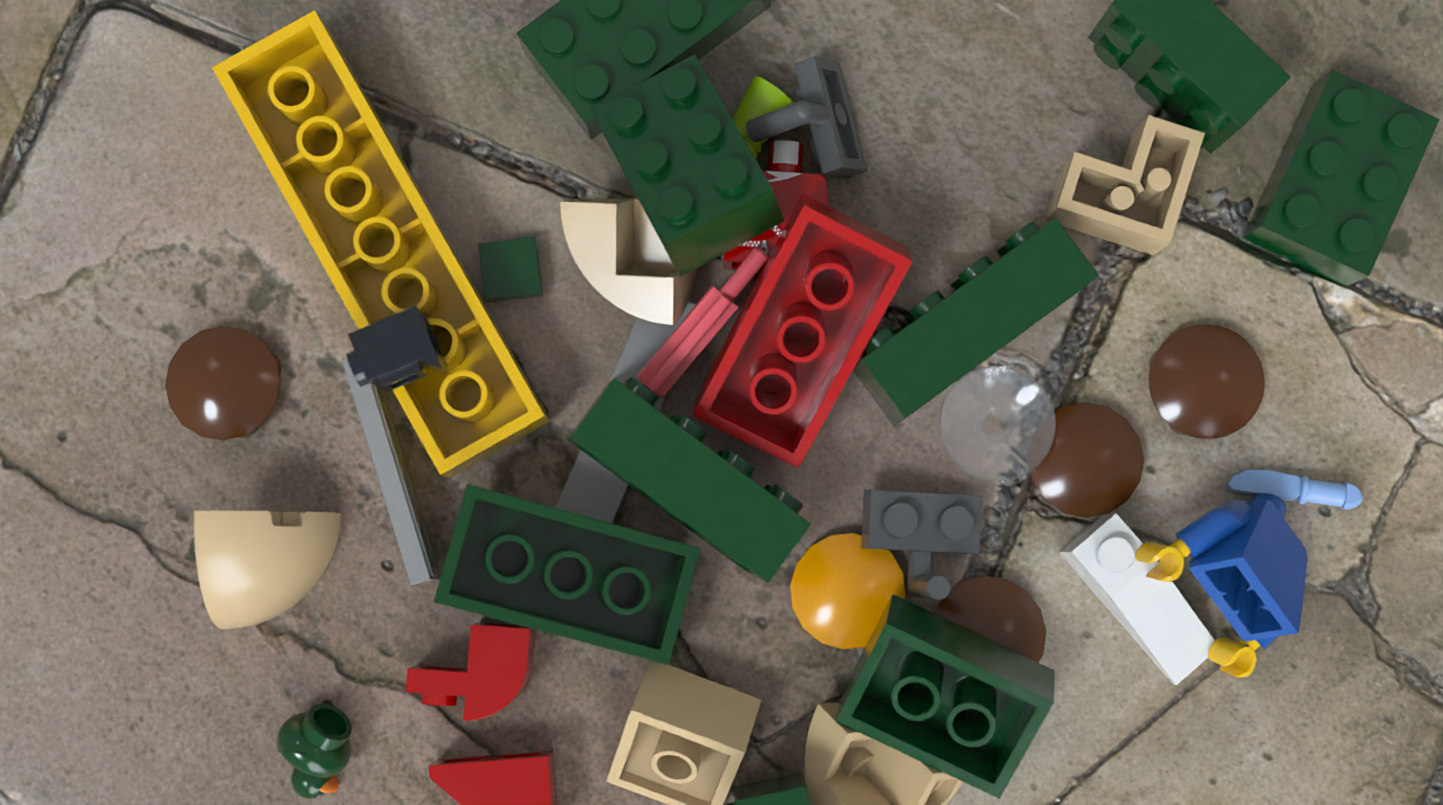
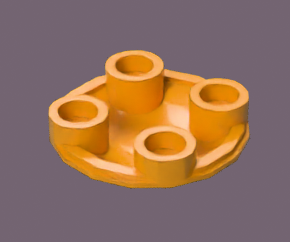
[790,533,906,649]

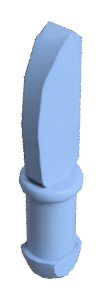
[1226,470,1364,510]

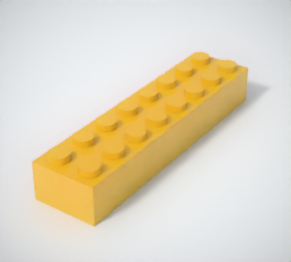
[212,10,551,478]

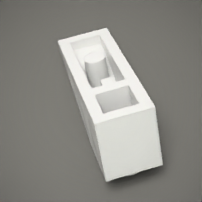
[1059,513,1215,685]

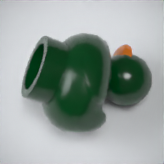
[277,704,352,799]

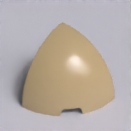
[560,196,697,325]
[194,510,341,629]
[805,703,963,805]

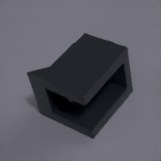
[346,306,451,392]

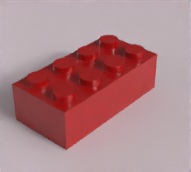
[692,193,913,469]

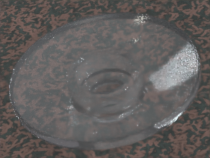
[938,366,1056,482]

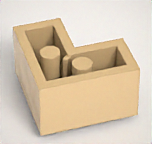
[1045,115,1205,256]

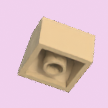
[606,660,762,805]

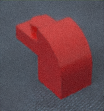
[406,623,536,721]

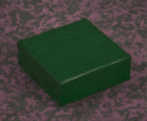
[478,237,544,303]

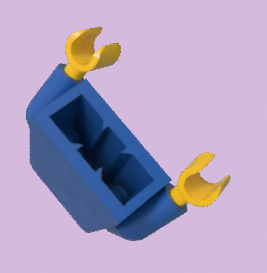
[1135,493,1308,677]

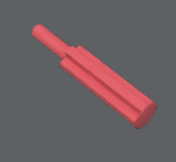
[637,247,768,398]

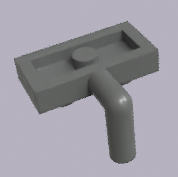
[746,56,868,178]
[861,489,982,600]

